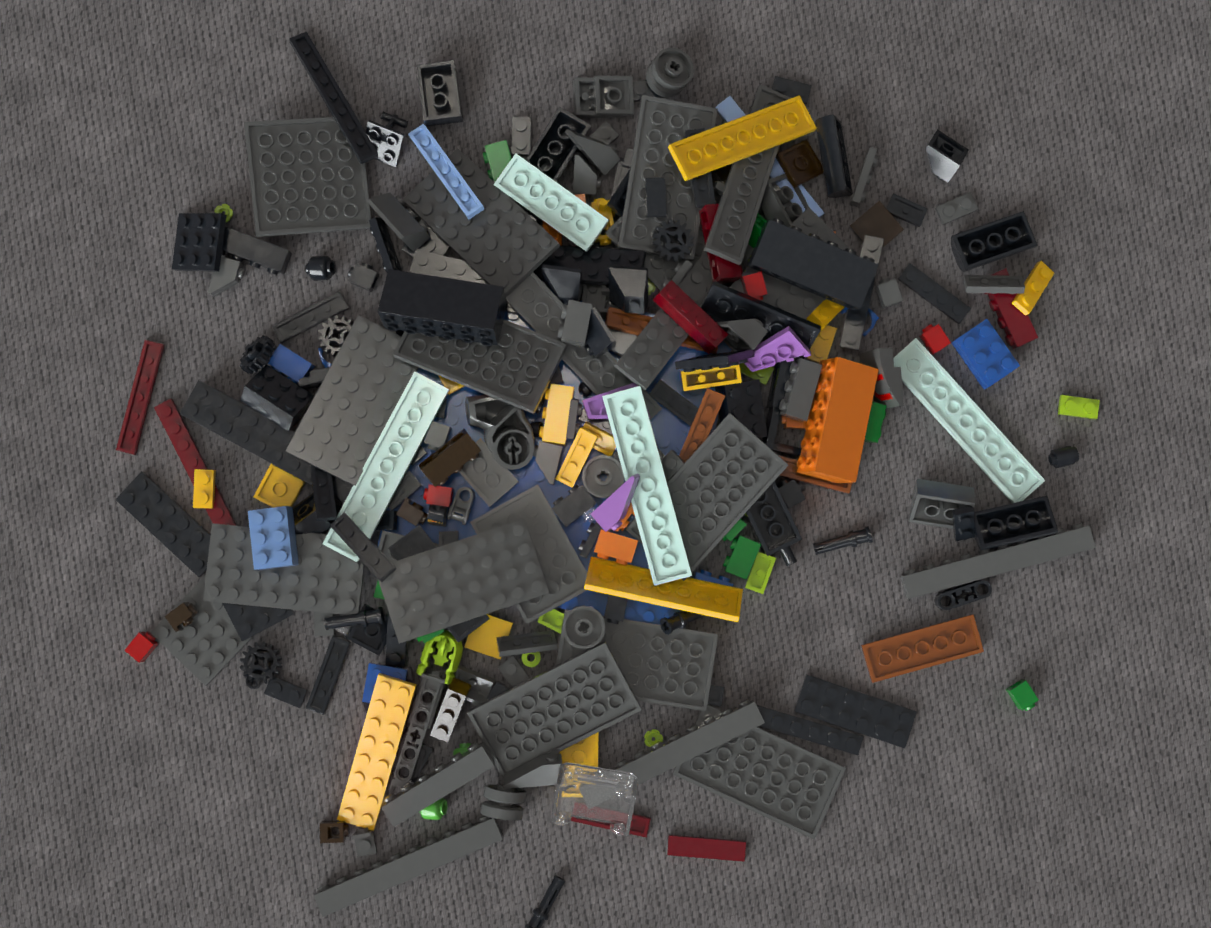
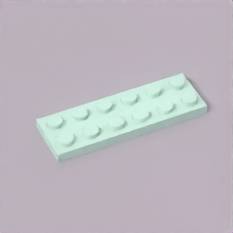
[494,153,609,252]

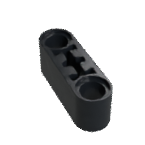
[934,580,992,610]

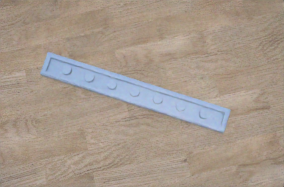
[715,96,824,218]

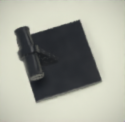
[366,111,408,167]

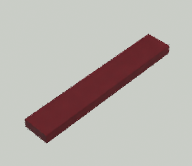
[116,340,165,455]

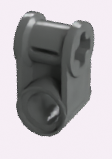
[447,487,475,525]

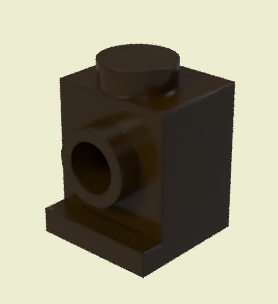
[397,498,428,526]
[164,602,198,632]
[320,821,350,843]

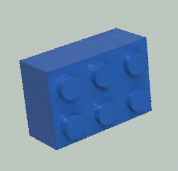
[951,319,1020,390]

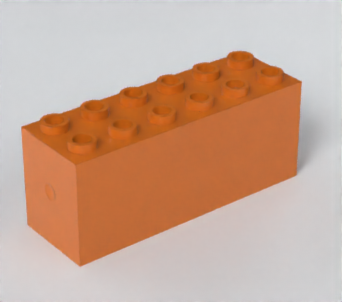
[797,357,879,483]

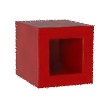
[741,271,768,300]
[919,324,951,355]
[424,484,454,508]
[124,631,159,663]

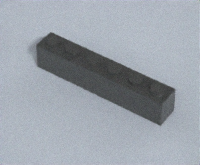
[381,742,495,827]

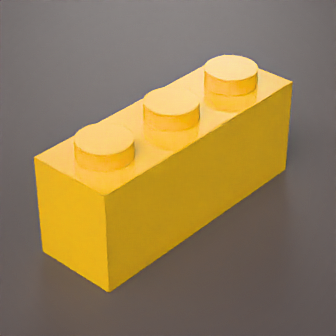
[680,365,742,391]
[539,384,574,446]

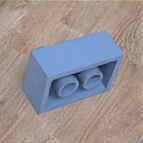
[248,506,299,570]

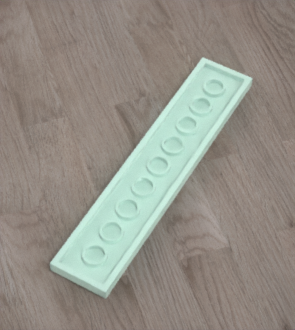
[893,338,1045,503]
[322,371,449,562]
[602,386,692,586]

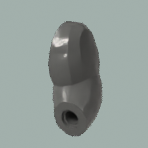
[465,394,535,470]

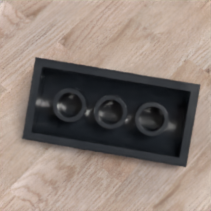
[526,106,592,182]
[815,114,853,198]
[951,211,1038,272]
[974,496,1058,550]

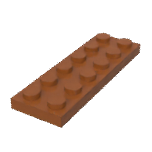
[861,614,984,683]

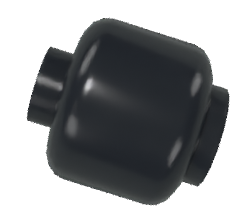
[305,256,336,281]

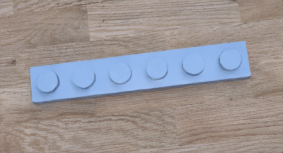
[408,123,484,220]

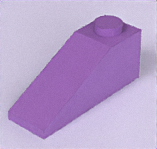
[591,474,640,532]

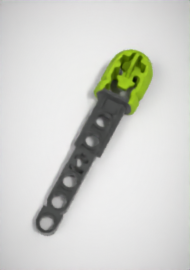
[389,630,463,794]

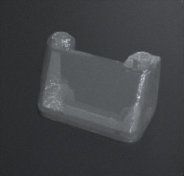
[550,762,638,836]

